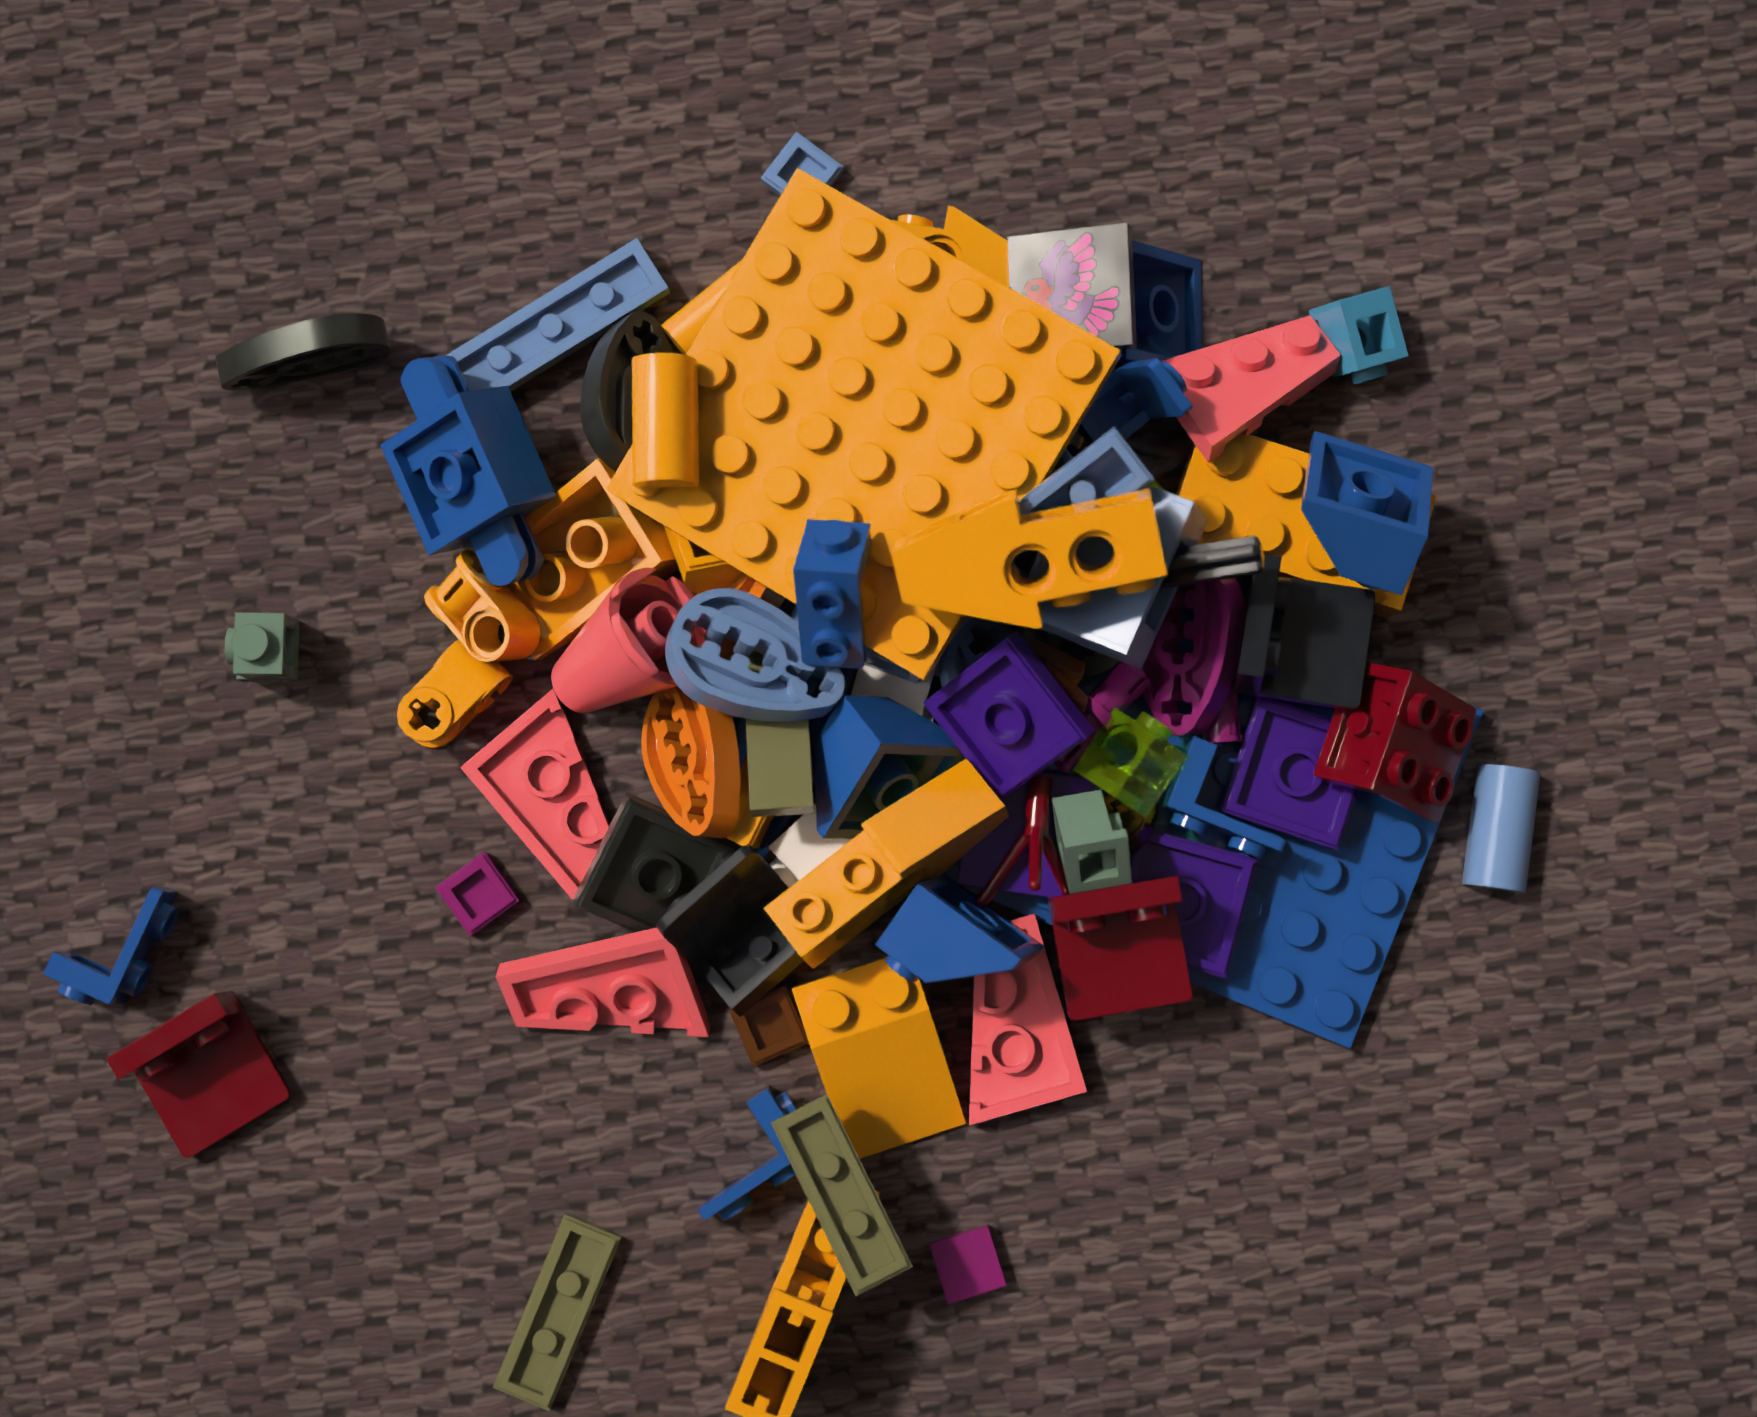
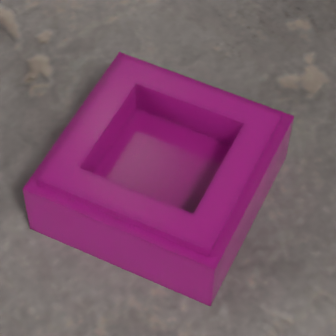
[435,851,521,937]
[929,1224,1007,1304]

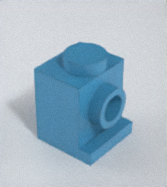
[1309,286,1409,384]

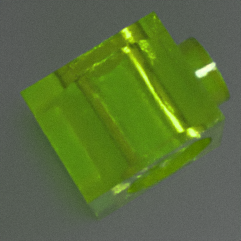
[1073,707,1187,818]

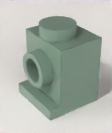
[225,612,300,680]
[1052,790,1132,894]

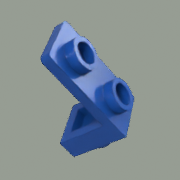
[1078,358,1193,446]
[793,519,872,669]
[1160,736,1287,860]
[43,886,178,1005]
[697,1085,798,1221]

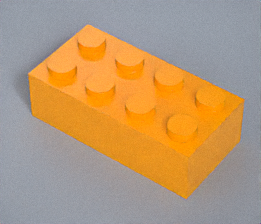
[1175,433,1437,619]

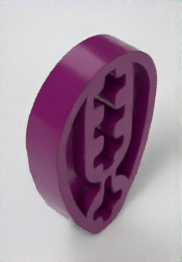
[1141,578,1246,736]

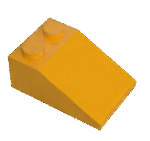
[507,458,679,661]
[792,956,966,1159]

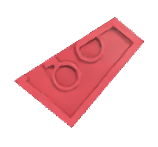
[1161,315,1341,463]
[460,688,610,900]
[969,913,1087,1125]
[496,927,710,1037]

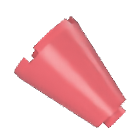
[551,567,706,713]

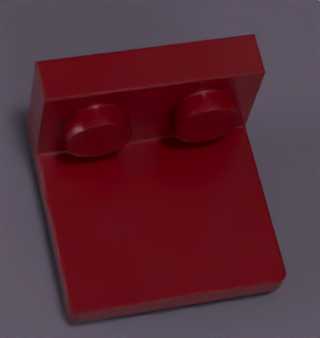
[1313,662,1476,823]
[1047,876,1192,1021]
[106,991,292,1158]

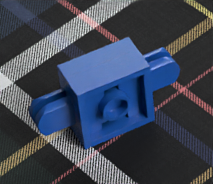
[380,355,557,586]

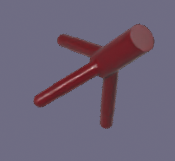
[977,776,1070,907]

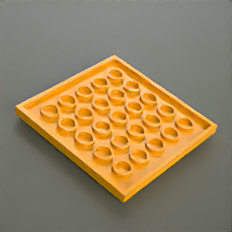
[605,168,1122,682]

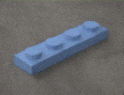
[447,238,670,392]

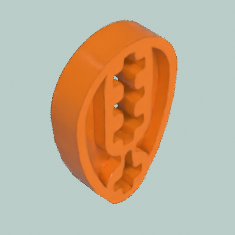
[641,686,741,838]

